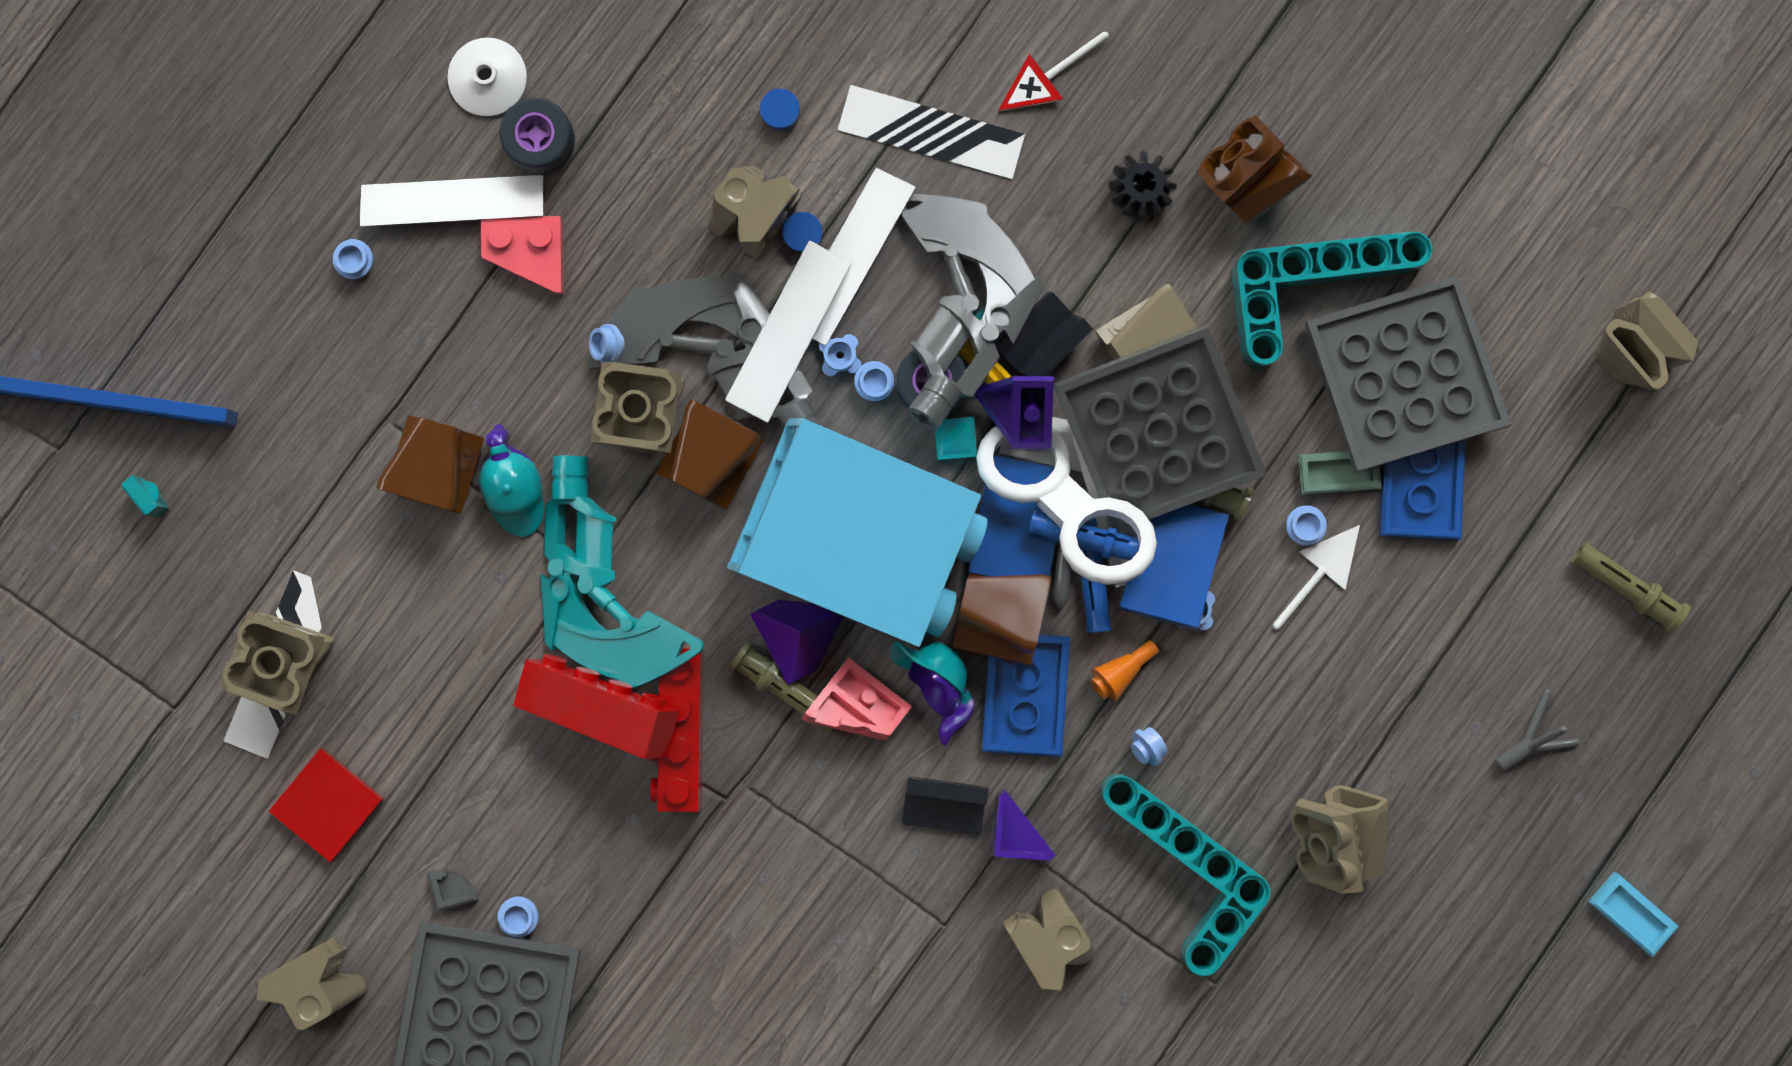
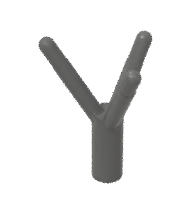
[1496,689,1580,772]

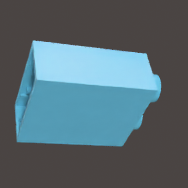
[727,418,987,647]

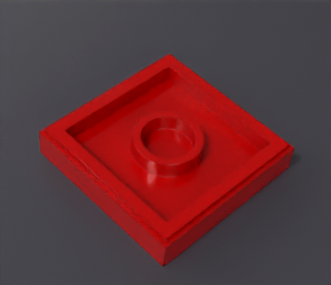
[268,748,384,862]

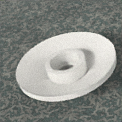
[448,38,527,117]

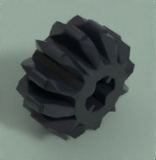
[1108,151,1177,221]

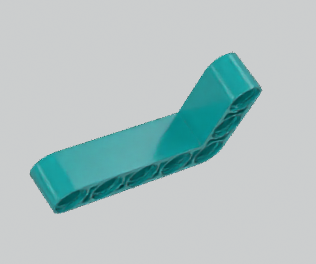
[1232,231,1433,369]
[1100,774,1270,976]

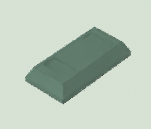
[1298,451,1381,495]

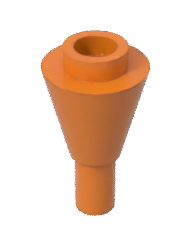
[1090,640,1159,701]

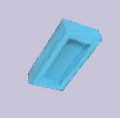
[1588,872,1679,957]

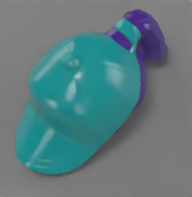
[478,424,544,537]
[889,641,975,746]

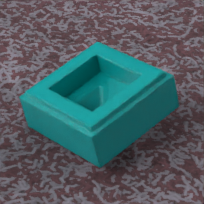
[935,417,977,461]
[121,475,169,517]

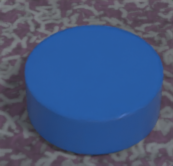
[760,89,800,131]
[782,212,823,253]

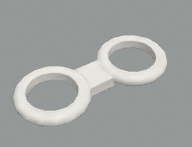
[976,426,1157,585]

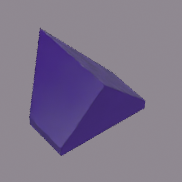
[974,376,1054,449]
[750,599,844,685]
[991,789,1056,861]

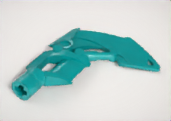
[540,455,705,689]

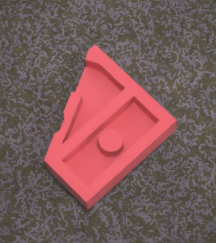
[481,216,563,295]
[801,657,912,741]

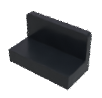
[996,292,1093,376]
[902,776,989,834]

